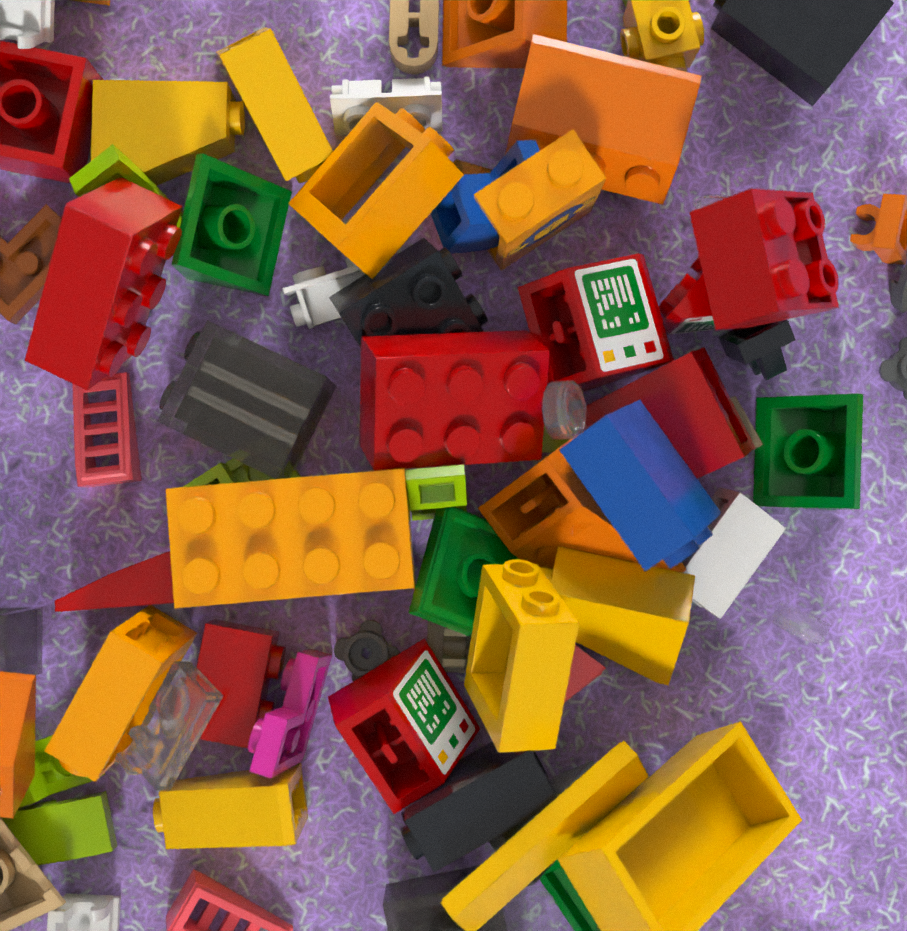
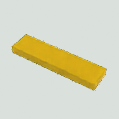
[441,741,649,931]

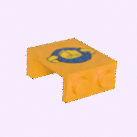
[474,129,606,271]

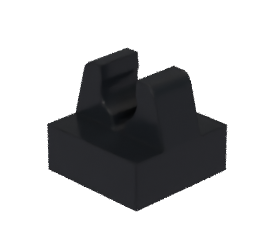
[719,320,796,380]

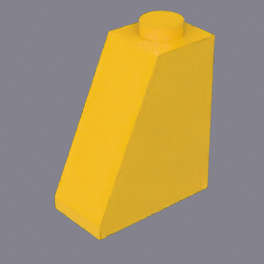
[216,27,333,183]
[91,80,245,186]
[541,546,695,686]
[153,763,308,849]

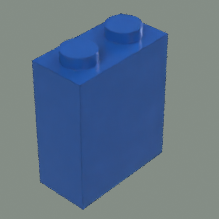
[559,400,721,571]

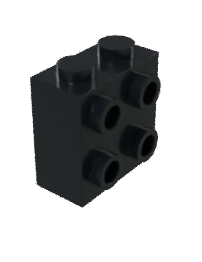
[329,238,488,348]

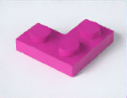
[248,649,332,778]

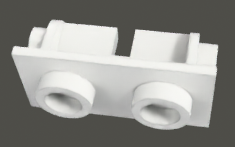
[330,76,443,136]
[282,258,365,329]

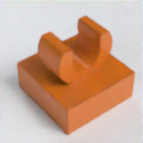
[850,194,907,265]

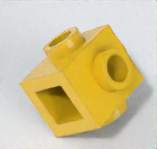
[620,0,704,72]

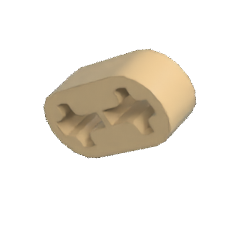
[389,0,439,75]

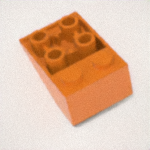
[478,430,686,573]

